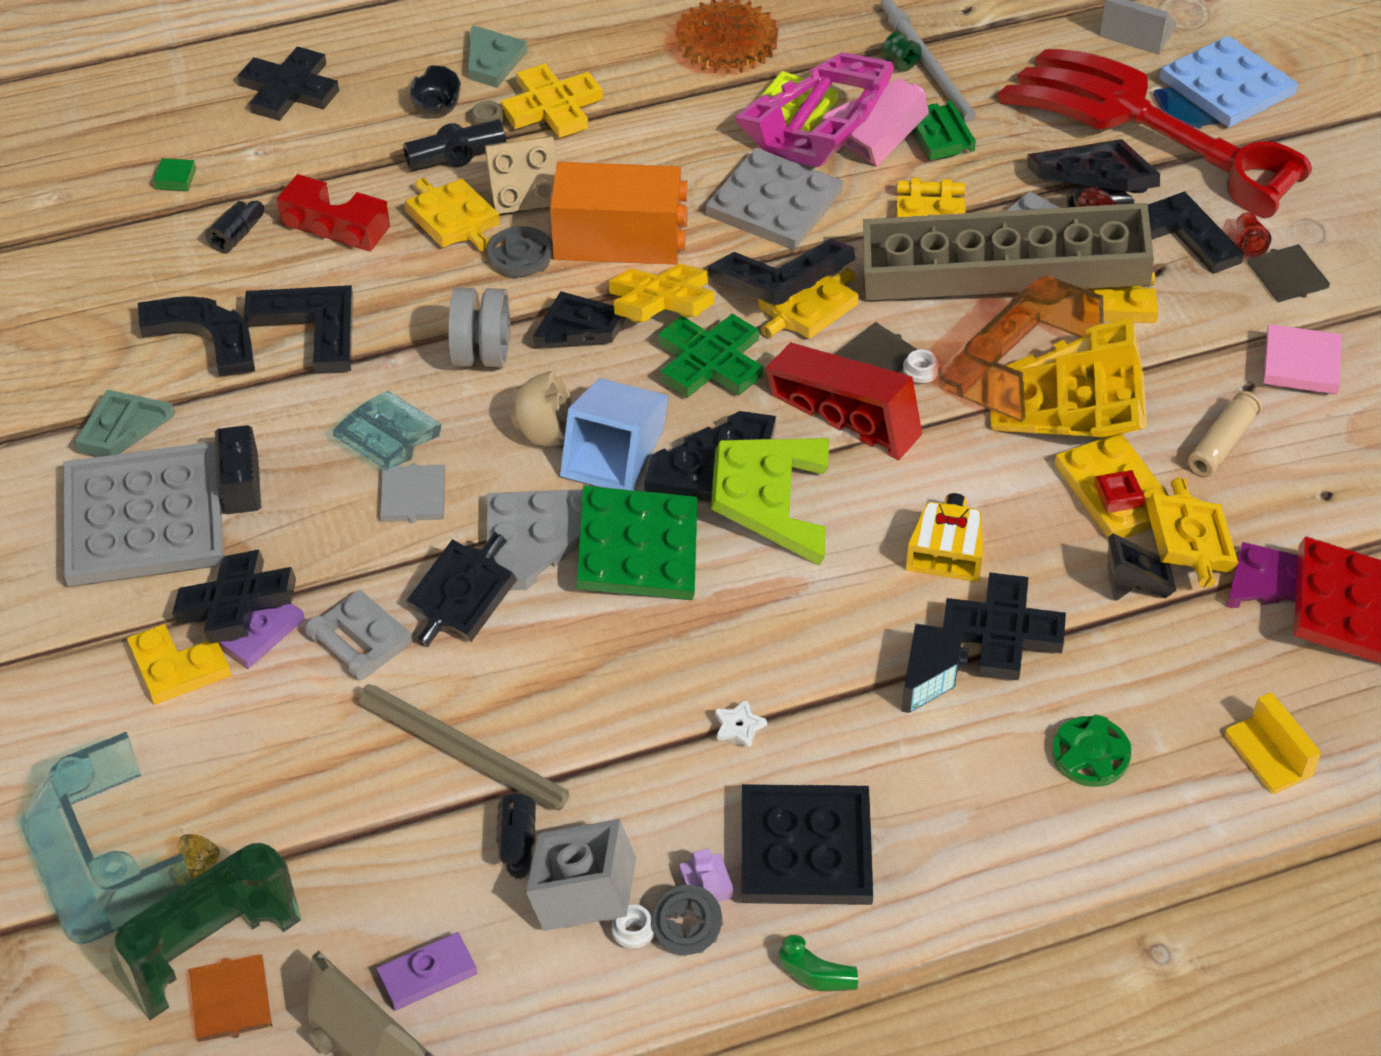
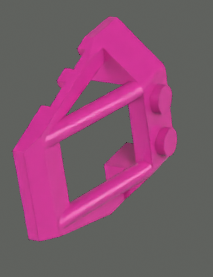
[735,52,894,167]

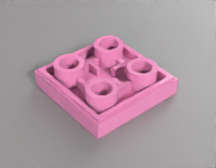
[1263,324,1342,394]

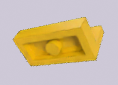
[1225,691,1322,794]

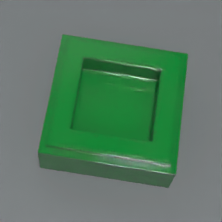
[154,158,196,191]

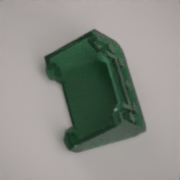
[109,843,301,1020]

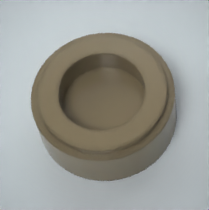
[471,101,504,125]

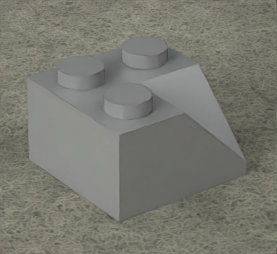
[526,819,636,931]

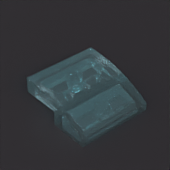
[333,391,442,470]

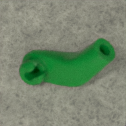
[778,935,858,992]

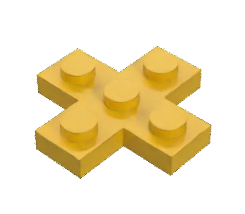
[501,63,603,138]
[609,263,715,323]

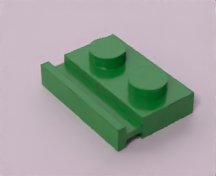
[912,100,976,161]

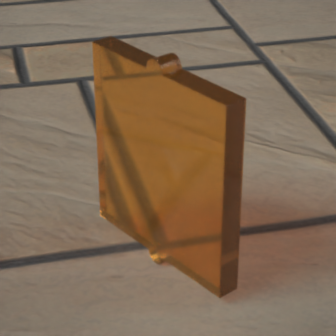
[189,954,273,1042]

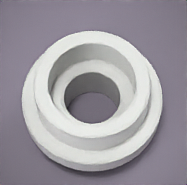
[903,349,939,383]
[612,904,655,948]

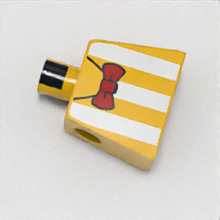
[906,493,983,583]

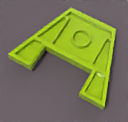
[711,438,829,566]

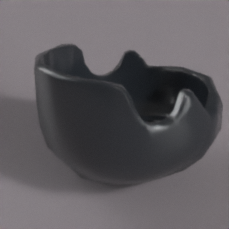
[410,65,461,117]

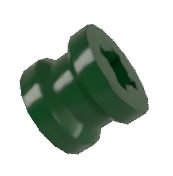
[881,31,922,72]

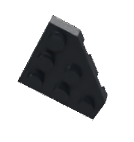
[1027,139,1160,193]
[644,411,776,502]

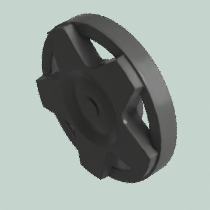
[487,226,552,279]

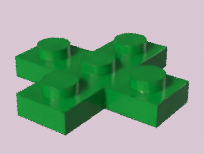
[658,313,763,398]

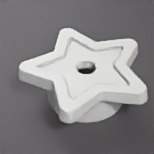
[715,701,767,747]

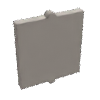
[380,463,445,524]

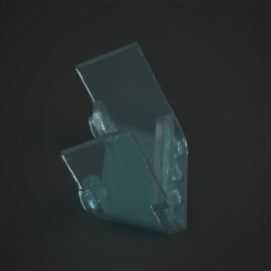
[20,732,197,944]

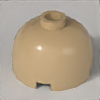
[511,371,573,447]

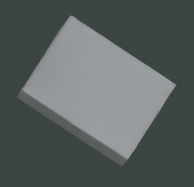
[1100,0,1176,55]

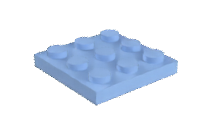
[1159,36,1299,128]

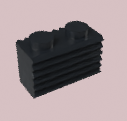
[215,425,262,515]

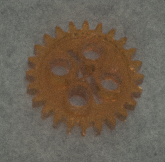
[675,0,778,74]

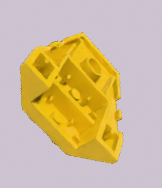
[990,318,1147,437]

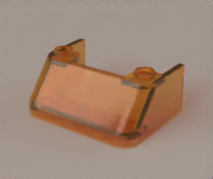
[938,276,1104,422]

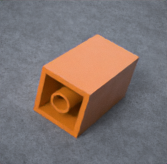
[550,162,688,265]

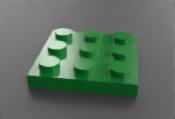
[576,485,698,600]

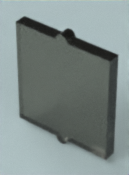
[1248,244,1330,302]
[834,322,918,373]

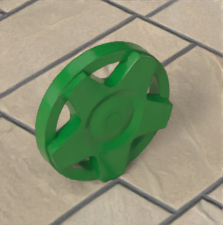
[1052,714,1132,787]

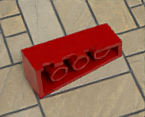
[766,342,922,461]

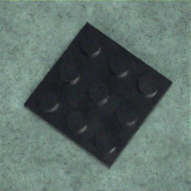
[741,784,873,905]

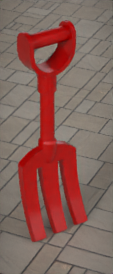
[997,49,1312,218]

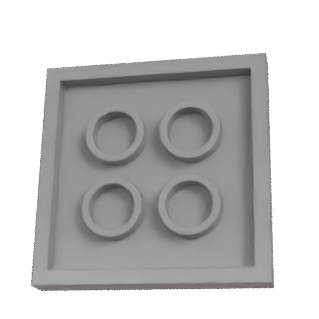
[705,148,843,250]

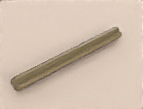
[359,684,569,811]

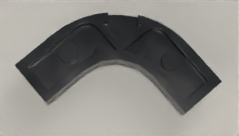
[138,296,255,377]

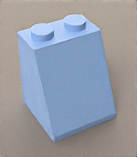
[560,378,669,490]

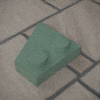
[468,25,527,88]
[75,389,175,457]

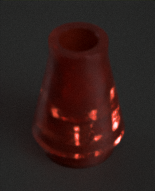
[1236,212,1272,257]

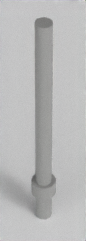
[881,0,976,122]

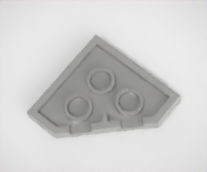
[487,489,583,591]

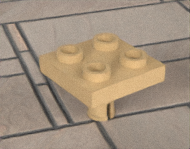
[485,136,557,214]

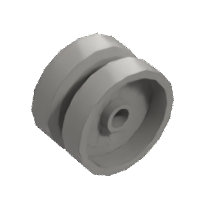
[449,287,510,367]

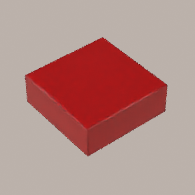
[1094,470,1145,513]

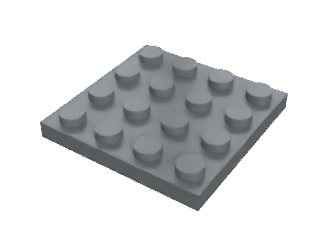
[64,441,225,587]

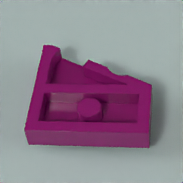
[1226,542,1298,608]

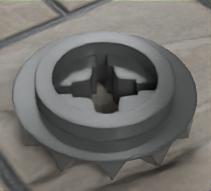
[652,884,723,957]

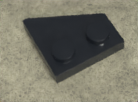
[533,291,626,347]

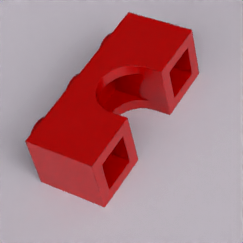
[277,174,390,252]

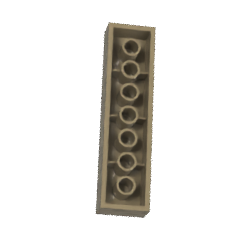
[863,203,1154,300]

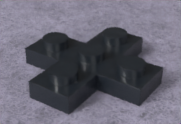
[238,46,339,121]
[172,549,296,644]
[943,572,1066,680]

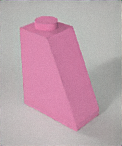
[823,78,929,167]

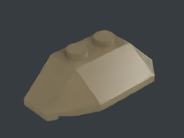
[307,950,434,1056]

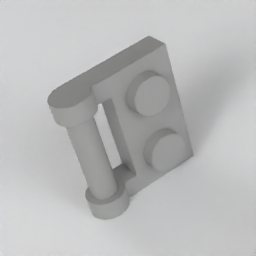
[305,590,413,680]

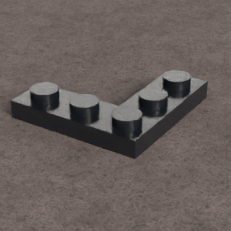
[1148,191,1244,274]
[707,239,856,305]
[244,285,353,373]

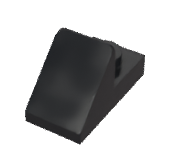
[1108,533,1177,601]

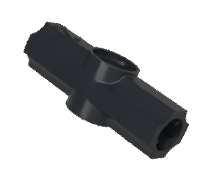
[403,119,507,171]

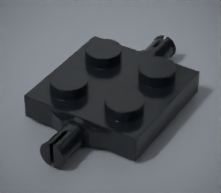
[406,532,517,648]

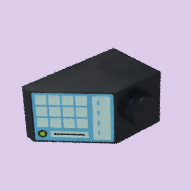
[901,623,969,713]

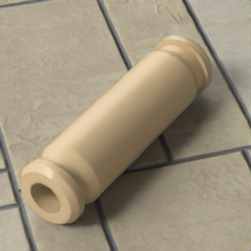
[1188,391,1262,477]

